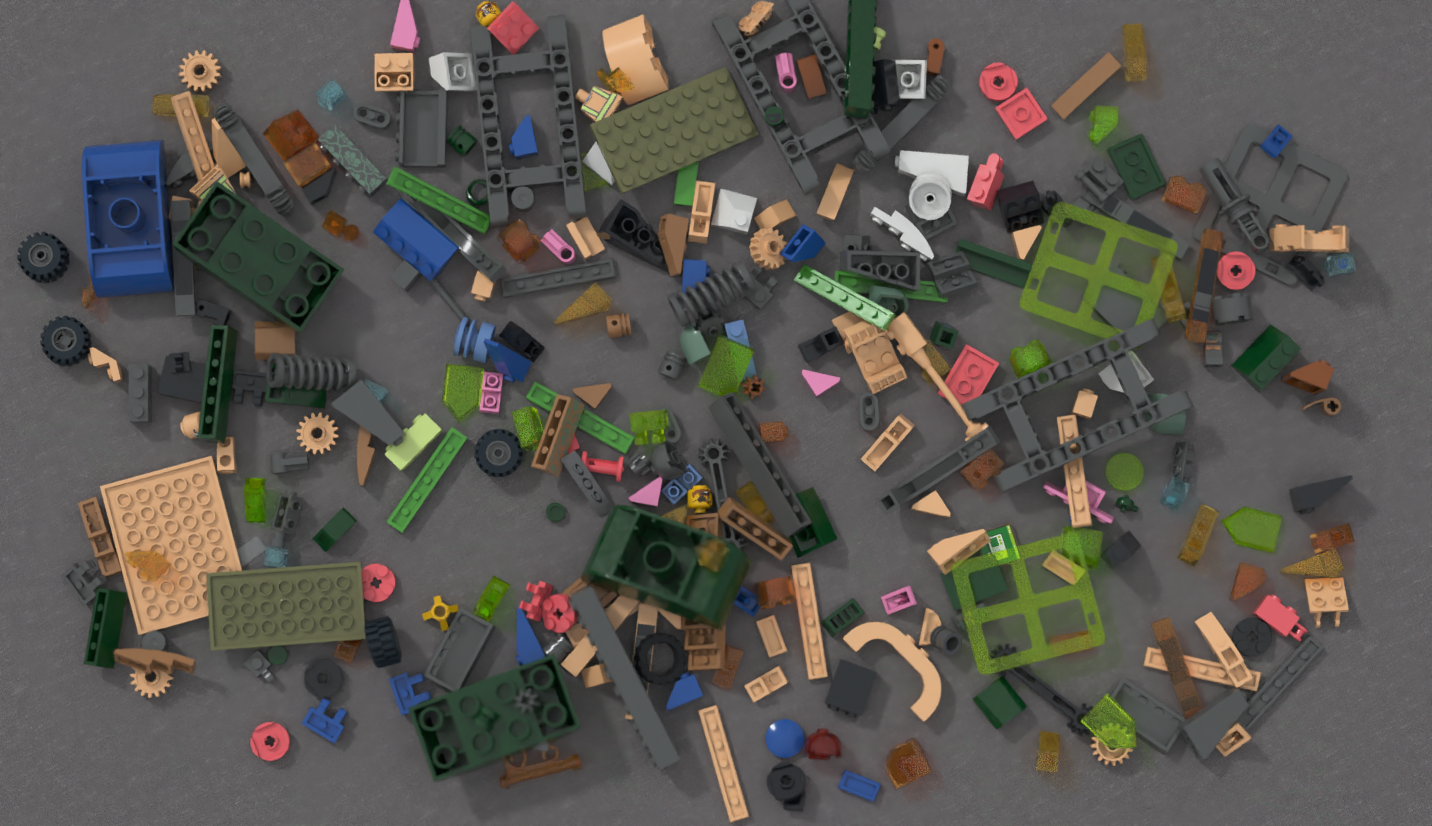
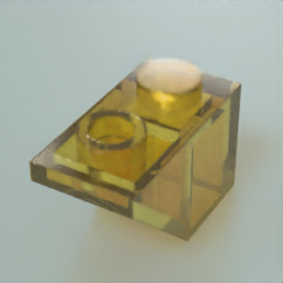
[124,550,171,581]
[1035,731,1059,772]

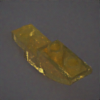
[1150,253,1187,323]

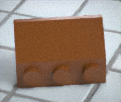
[1280,360,1334,395]

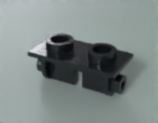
[1287,251,1325,291]

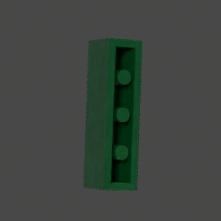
[84,588,127,669]

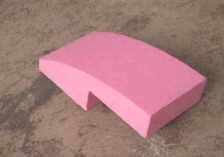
[480,371,503,415]

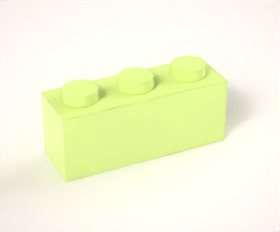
[385,414,442,472]

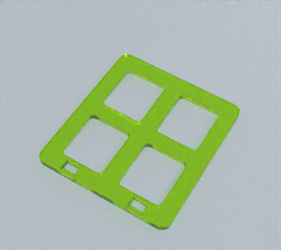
[1020,202,1178,349]
[951,533,1105,675]

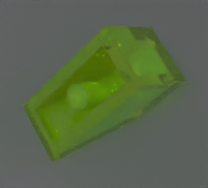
[472,576,510,622]

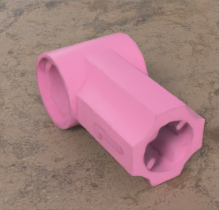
[775,53,797,93]
[541,229,576,265]

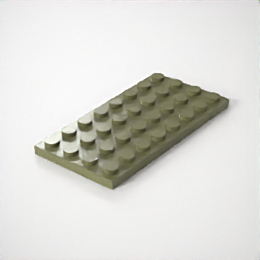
[589,67,758,195]
[206,562,366,651]

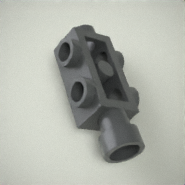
[269,490,304,549]

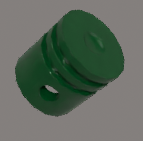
[446,125,478,157]

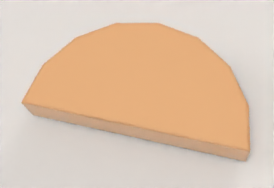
[919,608,941,645]

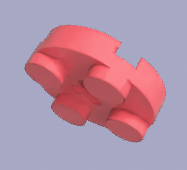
[979,63,1018,101]
[1216,251,1255,290]
[362,564,396,602]
[542,594,578,633]
[250,722,290,761]

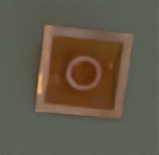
[283,143,331,188]

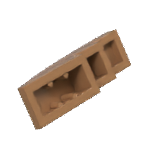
[1051,52,1122,119]
[357,426,377,487]
[78,497,122,578]
[114,649,196,675]

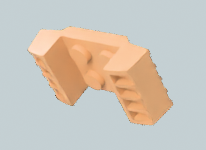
[844,320,907,394]

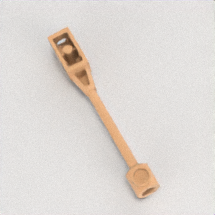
[886,311,989,441]

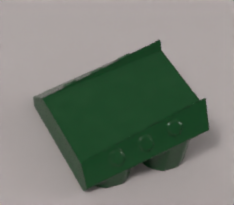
[973,676,1027,730]

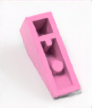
[390,0,420,53]

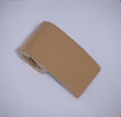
[1301,398,1341,417]

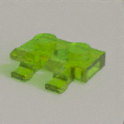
[630,409,669,445]

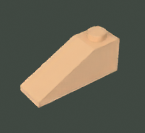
[211,118,246,178]
[927,529,991,575]

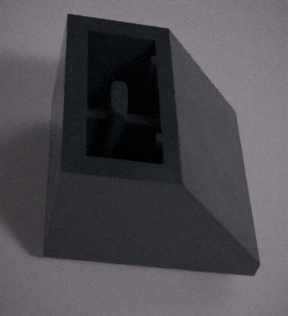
[996,180,1044,233]

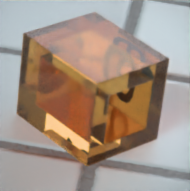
[760,421,788,443]

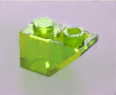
[1089,105,1119,146]
[244,478,267,522]

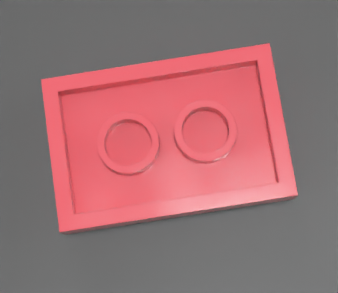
[937,344,999,405]

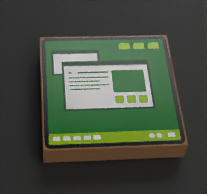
[979,523,1022,567]

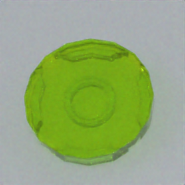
[1105,453,1144,491]

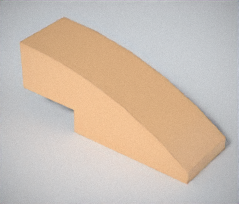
[816,163,854,222]
[688,181,715,244]
[861,413,915,471]

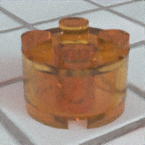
[497,219,541,264]
[753,575,796,609]

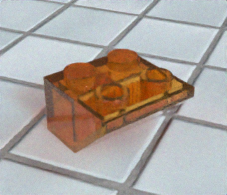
[263,110,319,163]

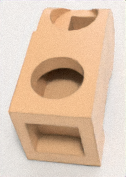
[217,437,237,474]

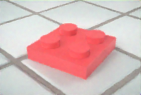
[487,1,539,55]
[995,88,1048,141]

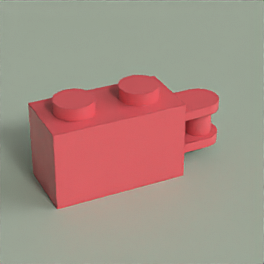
[967,153,1005,210]
[1252,594,1308,642]

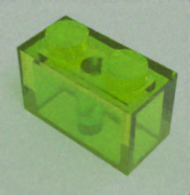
[511,406,544,451]

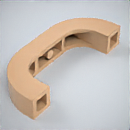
[842,622,941,722]

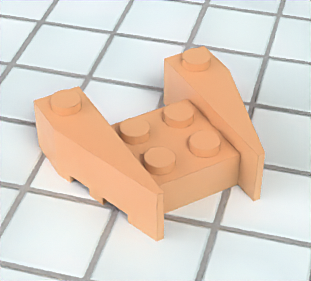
[1269,224,1350,253]

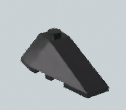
[597,199,668,272]

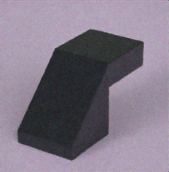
[798,326,844,363]

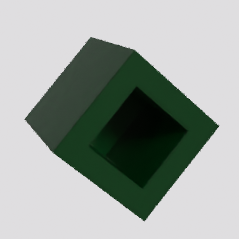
[929,321,959,349]

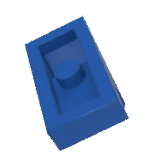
[1260,124,1293,158]

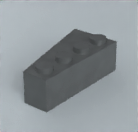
[840,250,920,292]

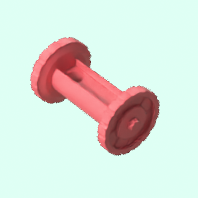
[582,451,624,482]

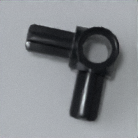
[1041,190,1073,228]

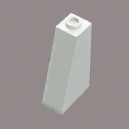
[895,150,969,196]

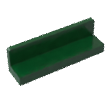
[955,239,1033,288]

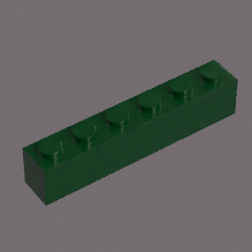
[198,325,238,443]

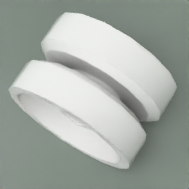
[909,172,952,220]

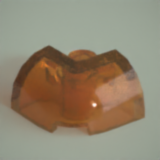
[885,738,932,790]

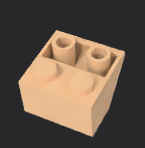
[375,53,415,92]

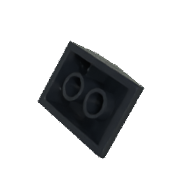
[1289,475,1353,515]

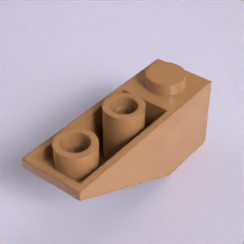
[658,214,690,277]

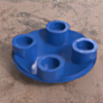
[766,719,804,758]

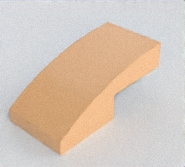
[744,665,789,702]

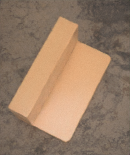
[566,217,605,260]

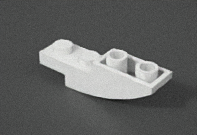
[870,207,934,262]

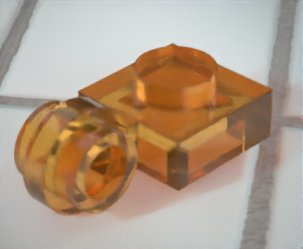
[322,210,359,241]

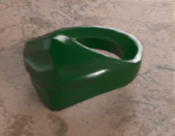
[466,179,488,206]

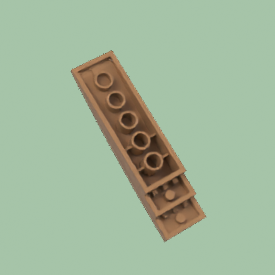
[681,513,725,671]

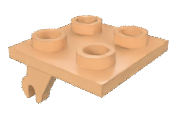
[1304,577,1349,628]

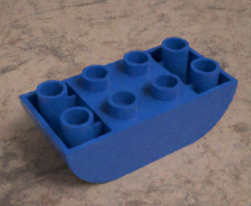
[82,140,175,298]

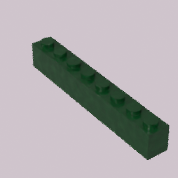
[844,0,878,118]

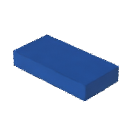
[838,770,881,802]

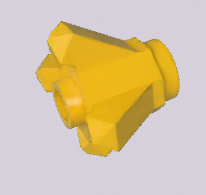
[422,595,459,631]

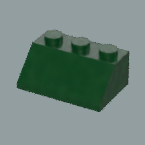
[1231,325,1301,392]
[789,487,838,558]

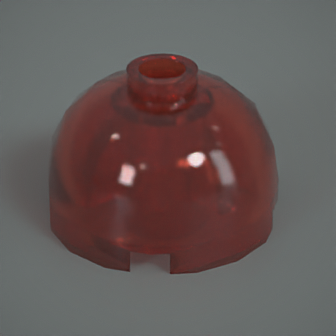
[804,729,842,760]

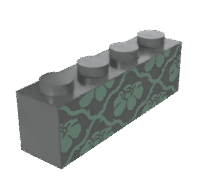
[318,124,388,197]

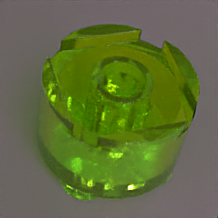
[1008,339,1052,379]

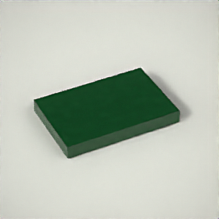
[1107,133,1166,201]
[940,554,1008,610]

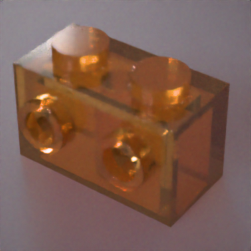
[1161,175,1207,214]
[959,448,1004,490]

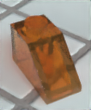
[1310,523,1355,554]
[1229,562,1266,601]

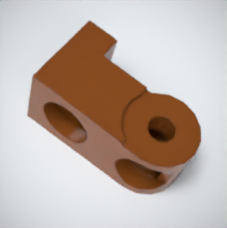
[926,38,944,77]

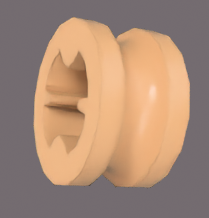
[240,171,252,189]

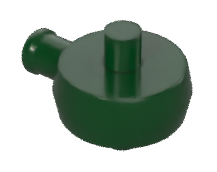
[1116,495,1138,513]

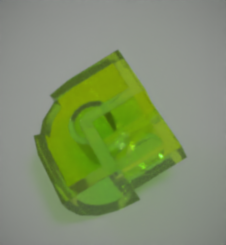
[1061,526,1103,570]

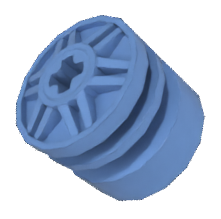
[454,317,496,364]

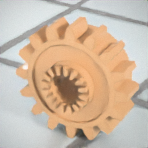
[179,50,222,93]
[749,227,787,270]
[296,412,339,455]
[130,668,174,698]
[1090,723,1133,766]

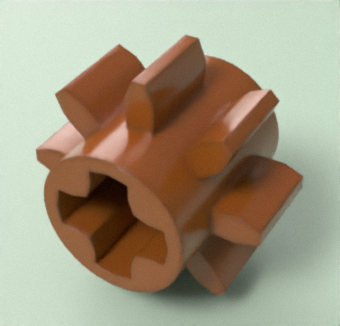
[741,374,766,399]

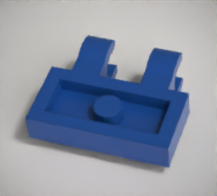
[389,672,432,716]
[301,698,348,743]

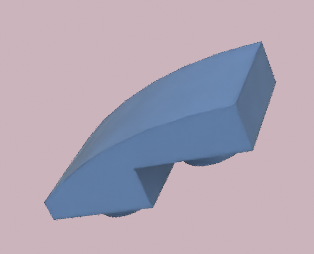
[661,463,703,505]

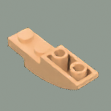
[1194,612,1253,688]

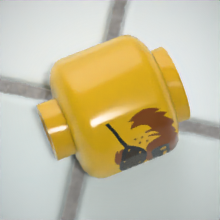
[476,1,502,27]
[687,485,713,513]

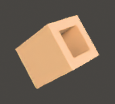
[471,271,496,302]
[1071,389,1098,419]

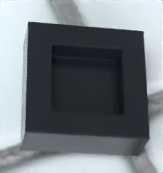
[784,791,806,812]

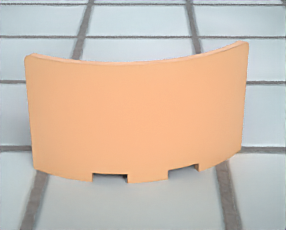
[603,14,669,105]

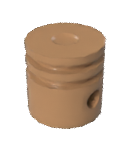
[606,313,632,339]

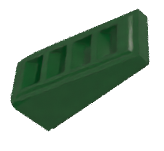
[821,598,865,638]

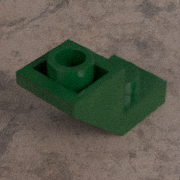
[312,507,357,552]

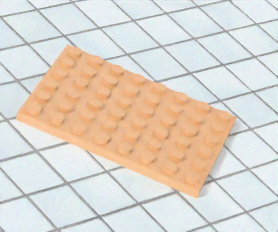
[100,456,243,635]

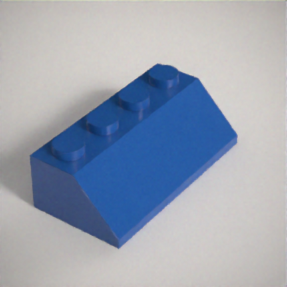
[373,198,459,281]

